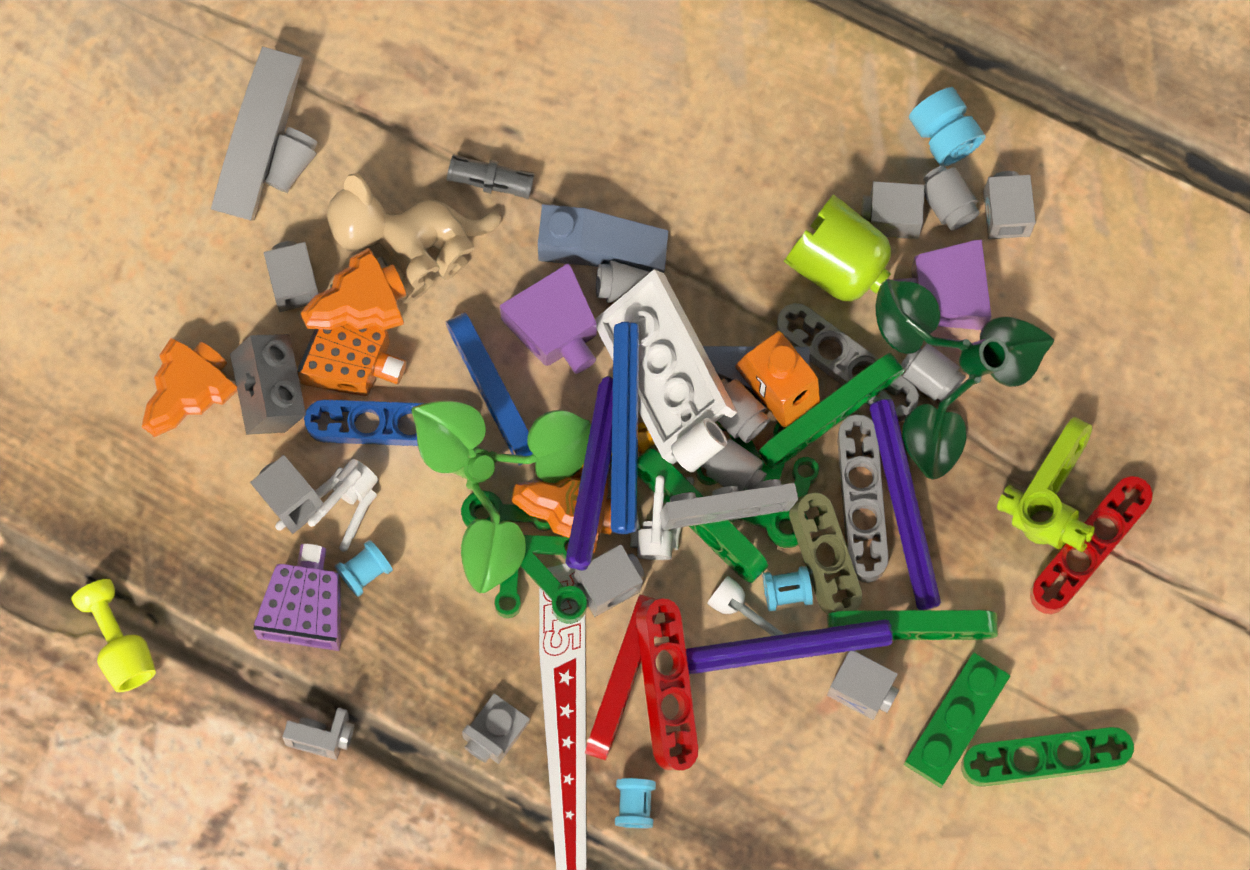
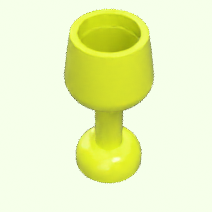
[71,579,156,692]

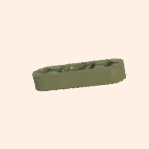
[789,493,862,614]

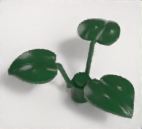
[875,279,1054,480]

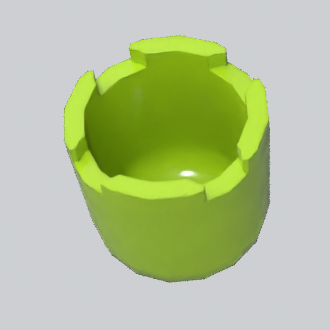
[783,194,891,301]

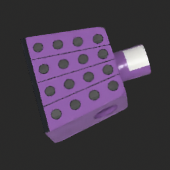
[253,544,341,651]

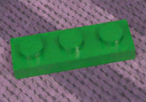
[904,652,1011,788]

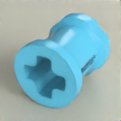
[335,540,393,597]
[762,566,813,612]
[615,778,656,828]

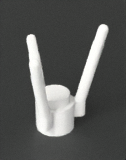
[275,459,378,552]
[630,475,694,560]

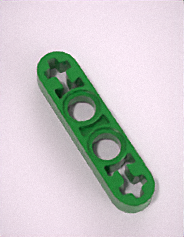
[758,353,905,470]
[637,448,768,583]
[827,610,998,640]
[961,727,1134,787]

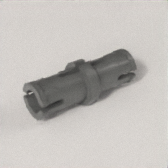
[447,154,535,199]

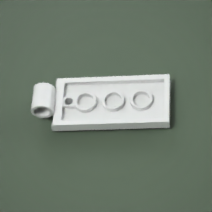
[595,269,738,472]

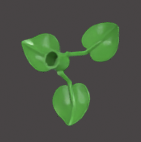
[411,401,591,593]

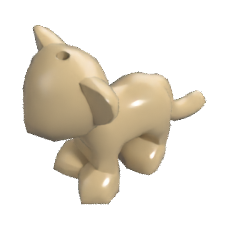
[327,173,501,303]

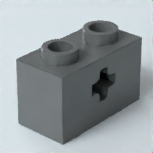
[230,334,306,435]

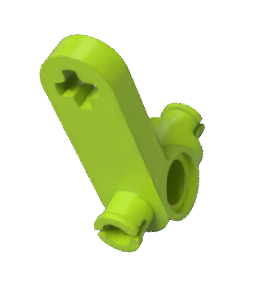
[997,417,1095,552]

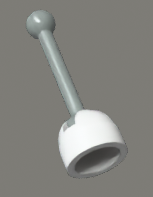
[707,576,783,636]

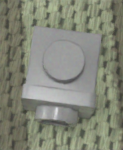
[462,694,530,764]
[282,708,354,760]

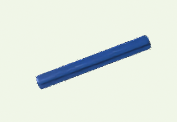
[611,322,639,534]

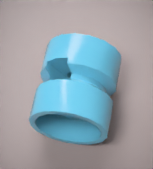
[909,87,986,166]

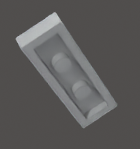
[659,479,798,530]

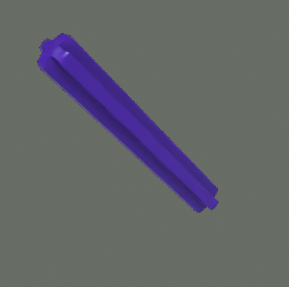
[565,376,613,571]
[870,399,941,610]
[686,619,893,675]

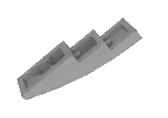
[211,46,304,221]

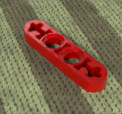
[1030,476,1153,614]
[585,594,657,761]
[636,598,698,771]

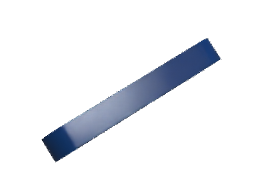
[445,312,533,466]
[304,400,424,446]

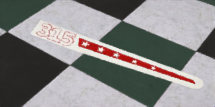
[539,564,586,870]

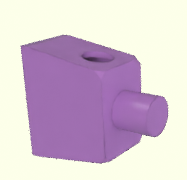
[891,240,991,330]
[500,264,597,374]

